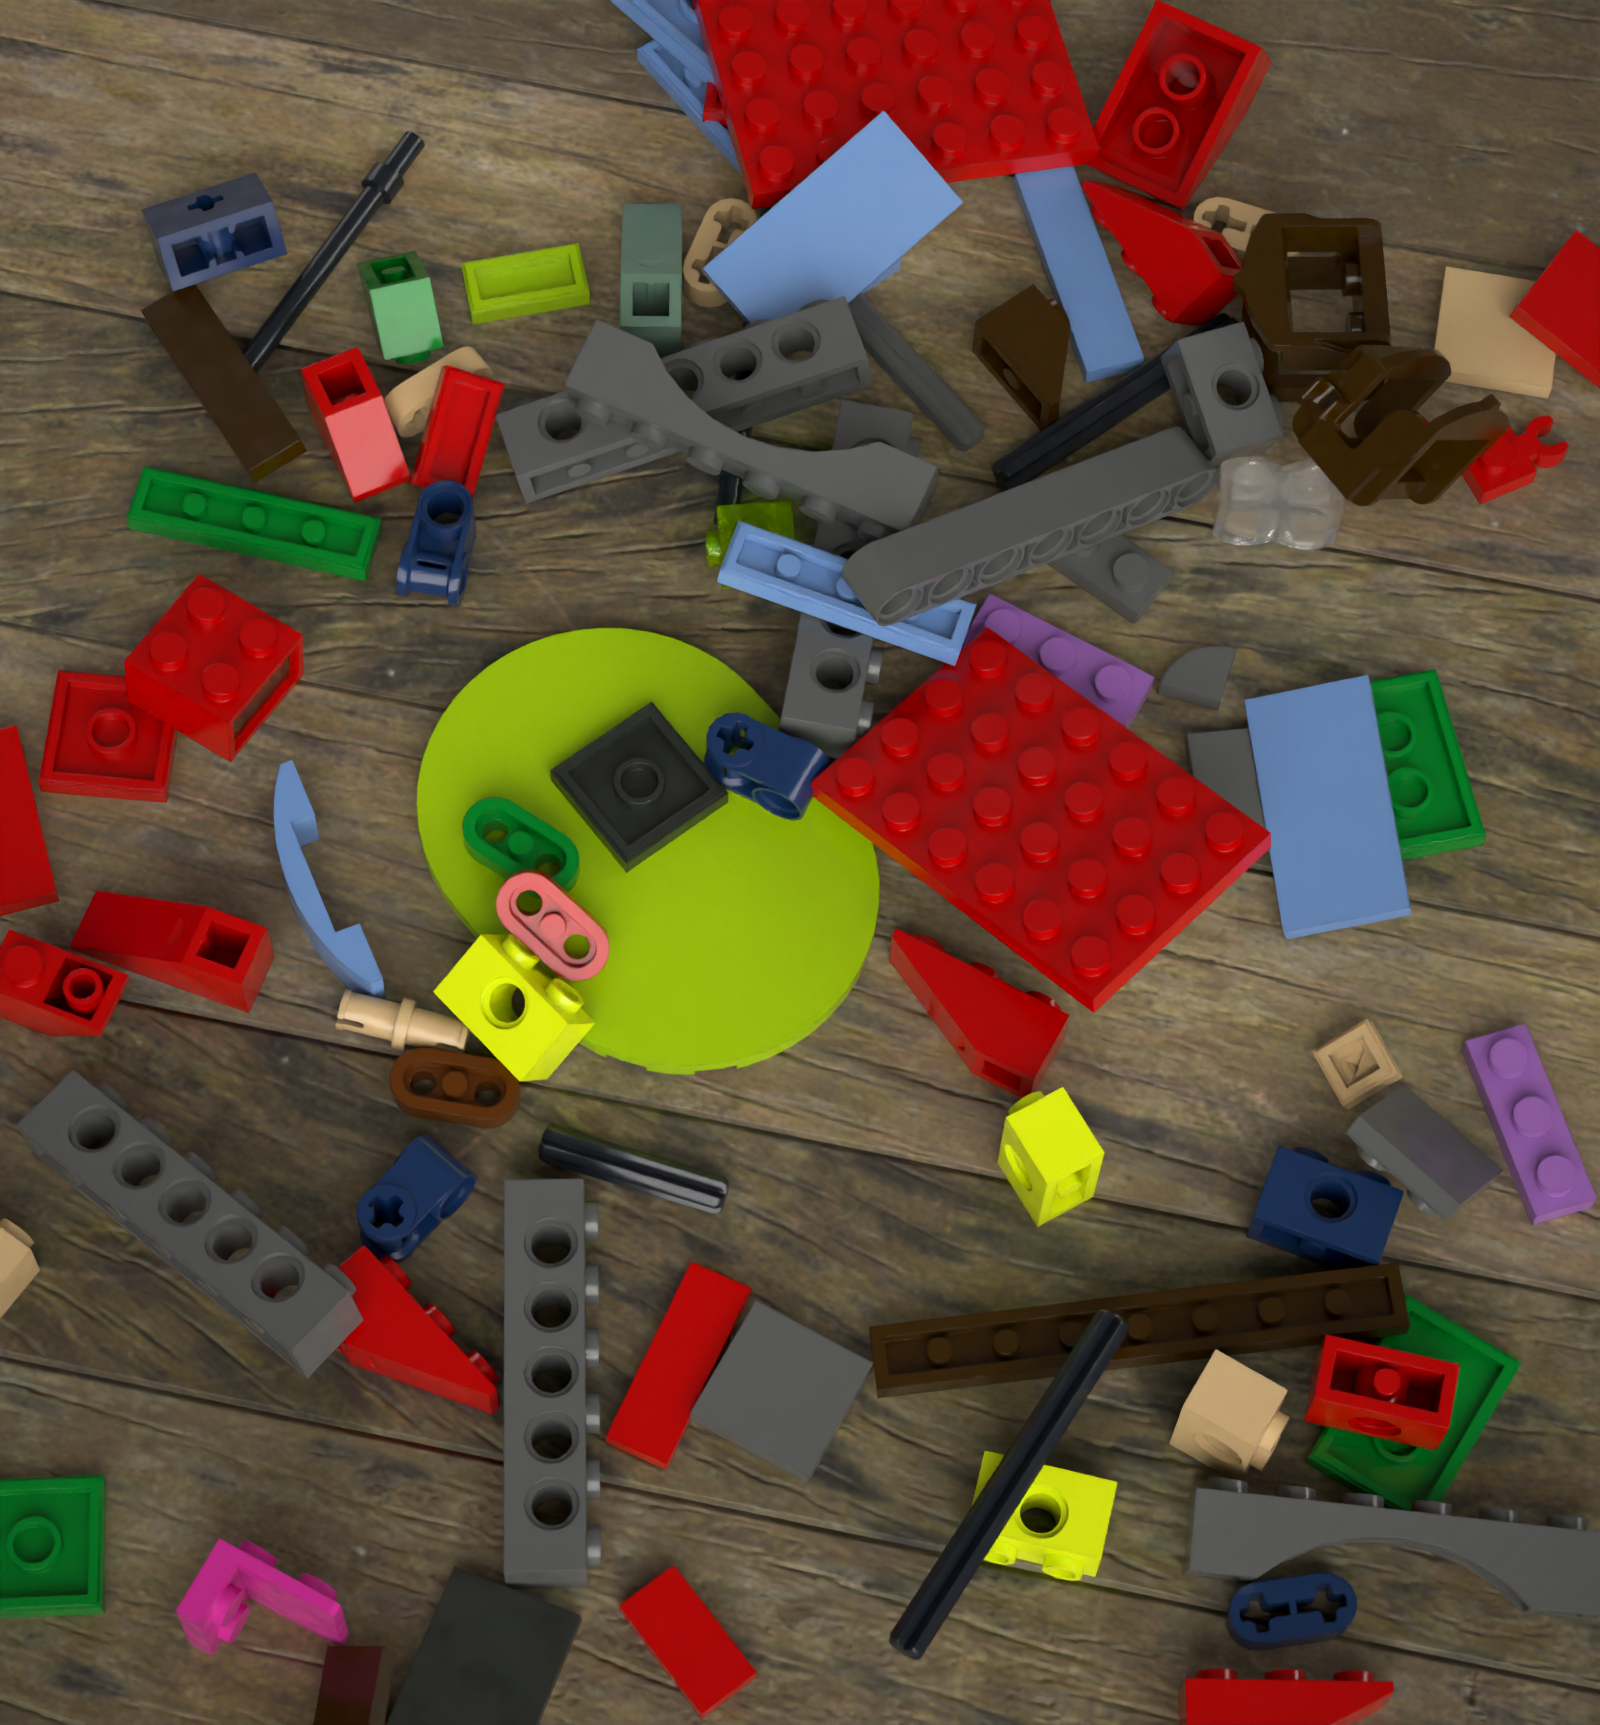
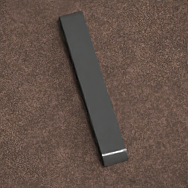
[841,426,1220,626]

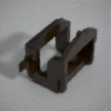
[1232,213,1391,405]
[1292,345,1509,506]

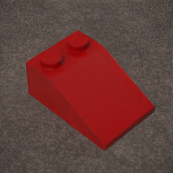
[1086,0,1272,211]

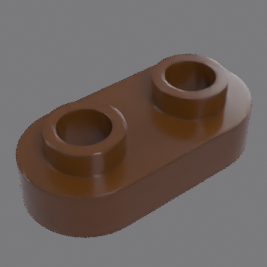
[390,1047,521,1129]

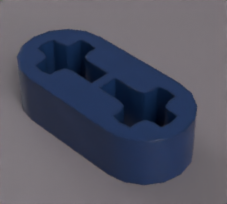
[1226,1573,1357,1651]

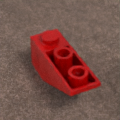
[1080,180,1242,326]
[70,891,274,1014]
[889,928,1069,1098]
[337,1245,499,1414]
[1178,1668,1394,1725]

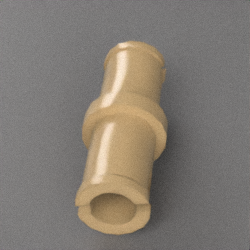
[336,989,471,1054]

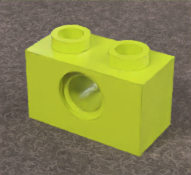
[433,934,595,1082]
[997,1087,1105,1227]
[972,1450,1118,1581]

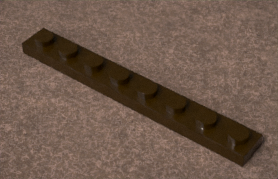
[869,1262,1410,1398]

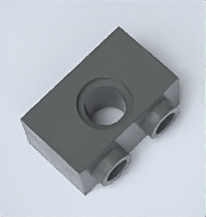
[1160,321,1284,466]

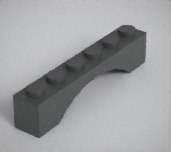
[564,319,939,543]
[1183,1478,1600,1620]

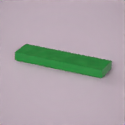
[126,466,383,581]

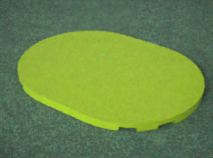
[416,628,880,1075]

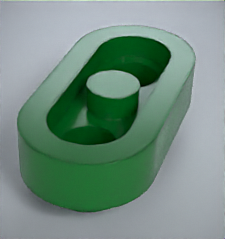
[462,797,580,899]

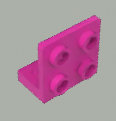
[176,1538,350,1656]

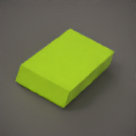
[461,243,590,325]

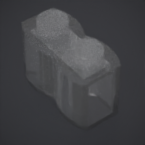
[1212,456,1344,550]

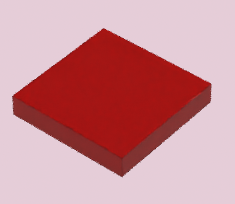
[1509,230,1600,388]
[38,670,178,803]

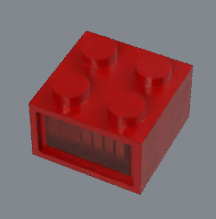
[124,574,304,763]

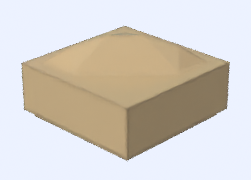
[1312,1019,1403,1110]

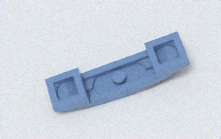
[274,760,386,1000]

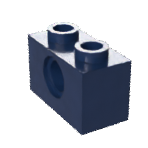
[1246,1146,1404,1270]

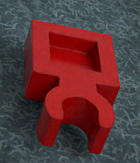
[1462,415,1569,505]

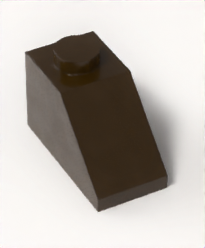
[972,284,1071,431]

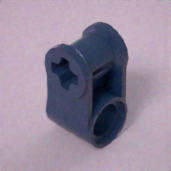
[396,480,476,607]
[704,712,830,821]
[356,1134,477,1263]

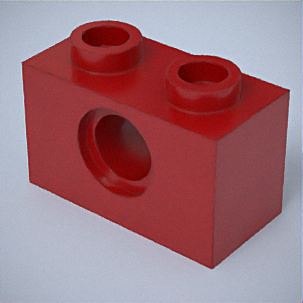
[1303,1334,1460,1451]

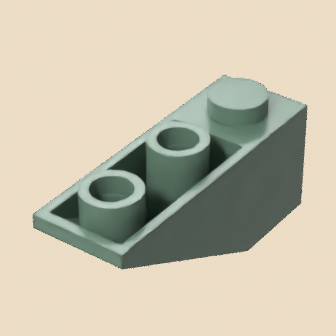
[620,204,682,358]

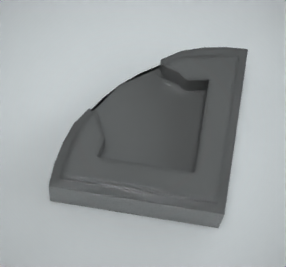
[1158,646,1237,711]

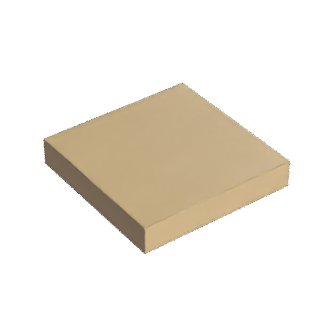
[1433,266,1556,399]

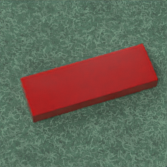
[0,725,59,916]
[606,1262,751,1470]

